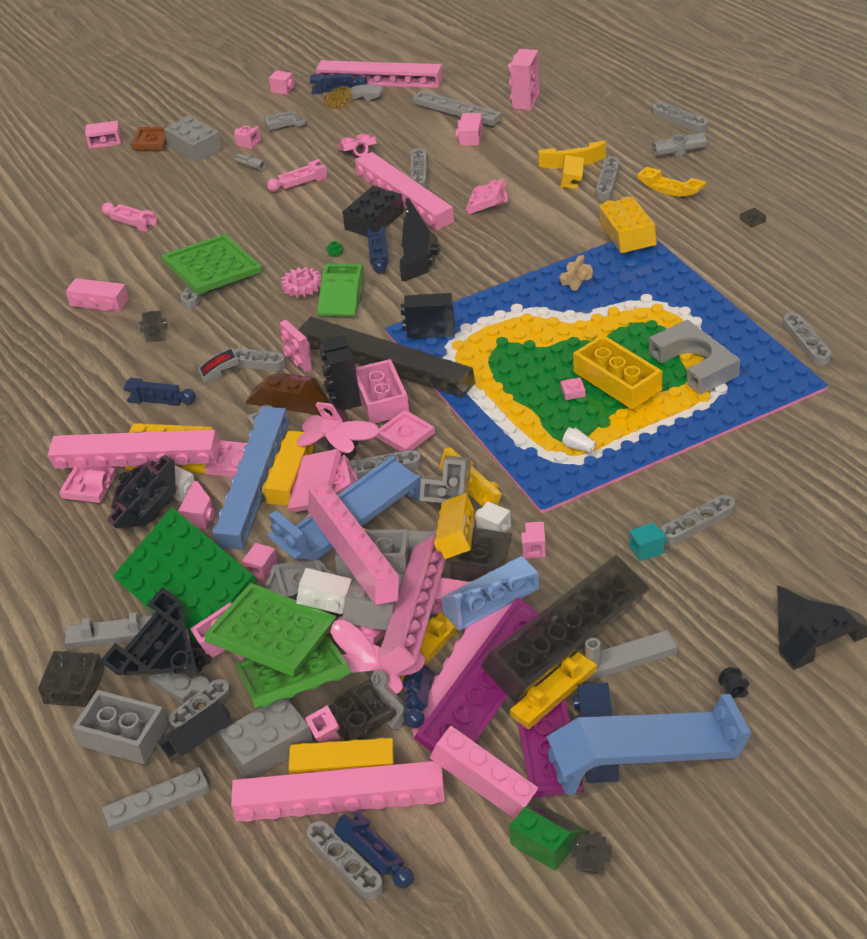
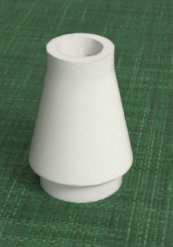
[562,427,596,453]

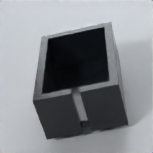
[342,186,404,237]
[318,335,361,410]

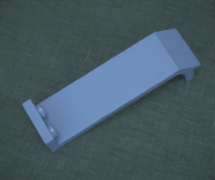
[267,455,421,560]
[546,694,751,795]

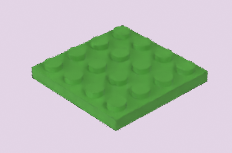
[161,234,262,295]
[204,583,337,677]
[234,635,351,708]

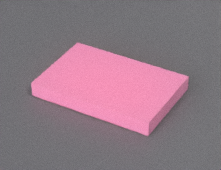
[287,449,342,513]

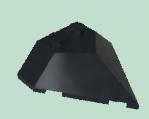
[400,198,440,281]
[107,455,176,528]
[777,585,867,670]
[100,587,198,675]

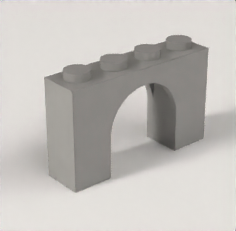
[649,319,740,395]

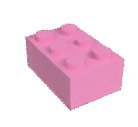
[508,48,540,110]
[356,359,409,424]

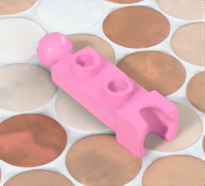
[267,159,327,192]
[101,202,157,232]

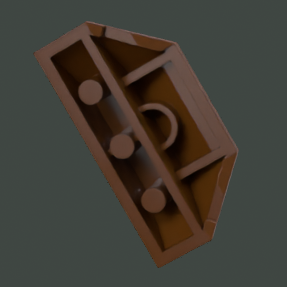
[246,372,328,415]

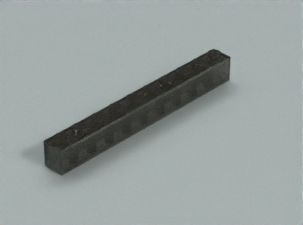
[298,317,476,398]

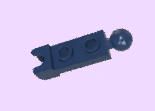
[310,74,368,94]
[367,226,389,273]
[124,378,196,406]
[403,665,434,729]
[334,811,414,889]

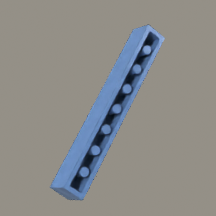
[213,407,289,550]

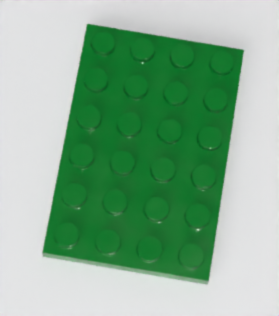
[113,507,257,643]

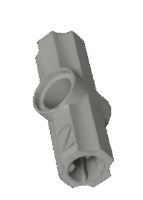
[652,132,706,157]

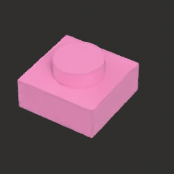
[560,378,586,400]

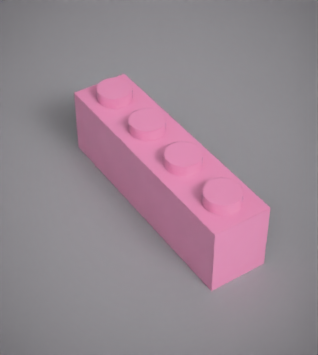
[430,726,538,819]

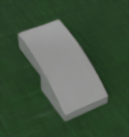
[347,84,384,101]

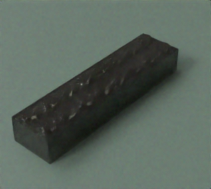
[481,554,650,703]

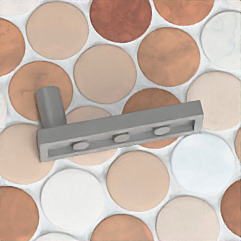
[585,630,678,682]

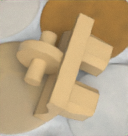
[559,255,594,291]

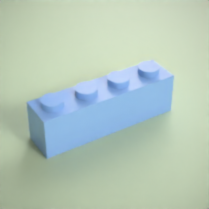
[442,556,539,631]

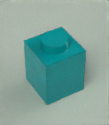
[629,522,667,562]

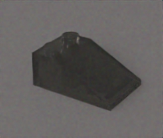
[450,527,512,582]

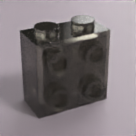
[38,651,105,707]

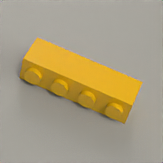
[262,431,315,506]
[434,493,475,559]
[289,738,395,775]

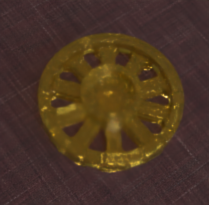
[323,86,353,108]

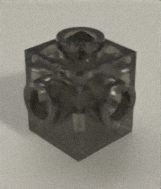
[139,311,168,343]
[572,831,612,874]

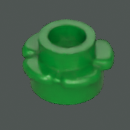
[326,241,343,257]

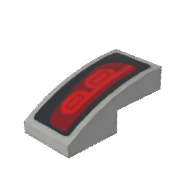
[198,347,239,383]

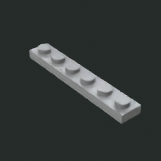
[412,90,502,126]

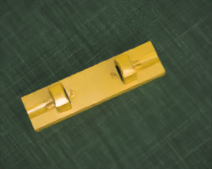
[439,447,502,507]
[399,611,458,690]
[510,652,597,730]

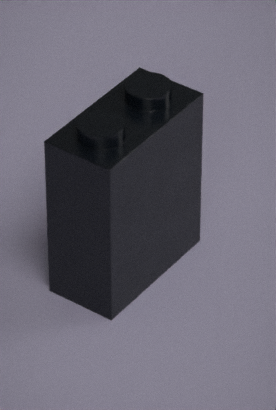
[401,293,454,339]
[157,701,231,762]

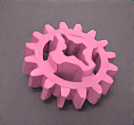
[281,267,322,298]

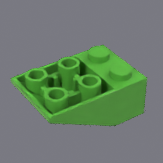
[317,263,365,317]

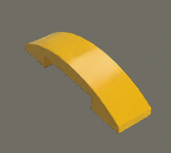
[538,141,606,169]
[637,167,707,197]

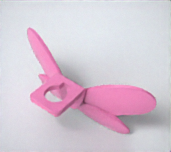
[297,402,379,453]
[331,620,425,694]

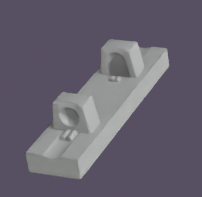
[64,612,152,650]

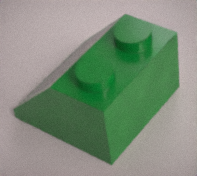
[509,804,586,871]

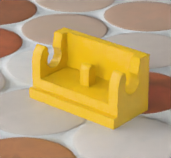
[560,155,584,189]

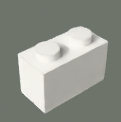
[296,568,352,615]

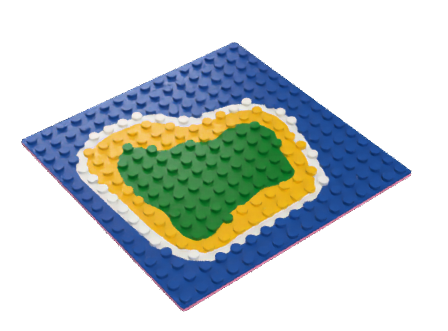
[385,239,828,513]

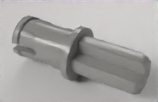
[235,153,266,171]

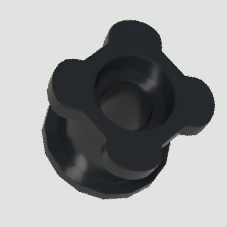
[190,641,212,674]
[718,667,750,699]

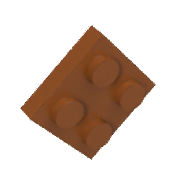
[131,127,167,151]

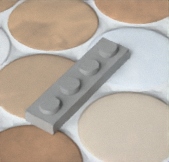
[102,767,210,833]

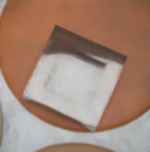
[740,207,766,228]

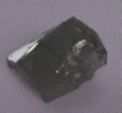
[328,679,396,741]

